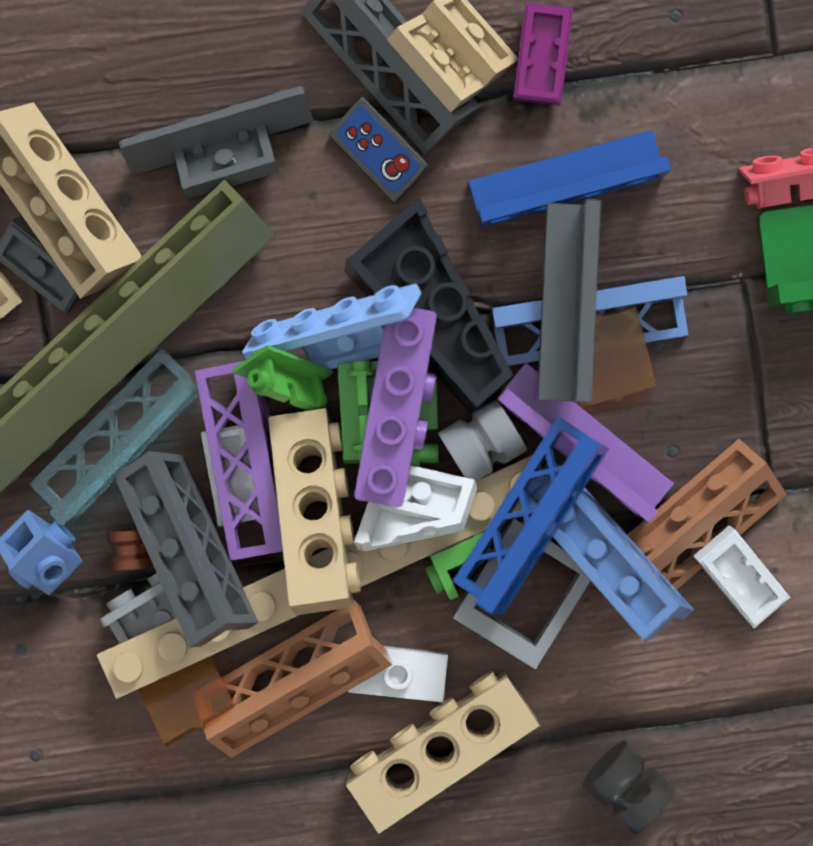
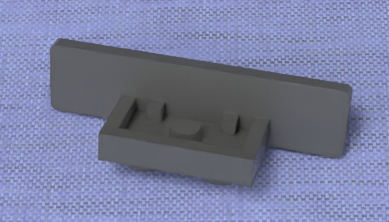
[119,86,313,200]

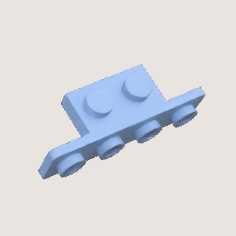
[242,284,421,369]

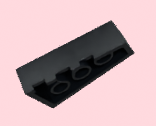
[344,197,513,413]

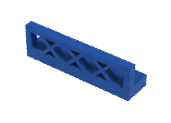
[468,130,671,229]
[453,416,609,614]

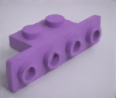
[355,308,437,507]

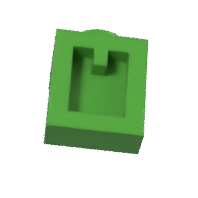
[426,531,491,601]

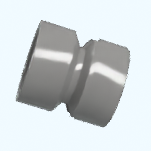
[438,398,527,482]

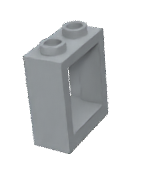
[452,519,591,669]

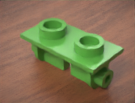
[232,345,333,411]
[337,361,378,460]

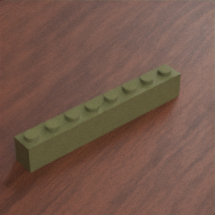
[0,179,276,492]

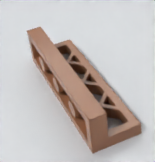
[627,439,787,590]
[194,600,392,758]

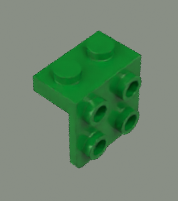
[758,205,813,314]

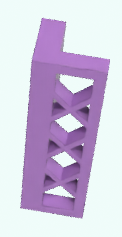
[195,361,283,561]
[496,363,674,523]

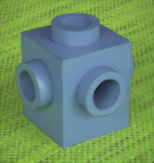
[0,510,83,595]

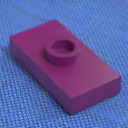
[513,2,573,106]

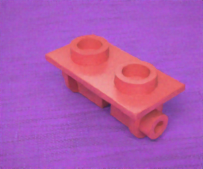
[739,148,813,209]

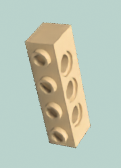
[0,102,142,299]
[268,408,361,615]
[346,670,540,834]

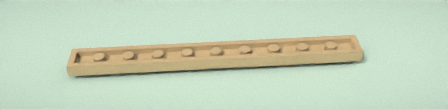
[97,454,542,699]

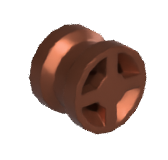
[106,528,154,571]

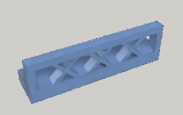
[490,276,689,366]
[526,463,694,642]

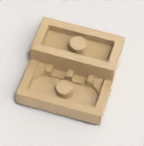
[387,0,518,113]

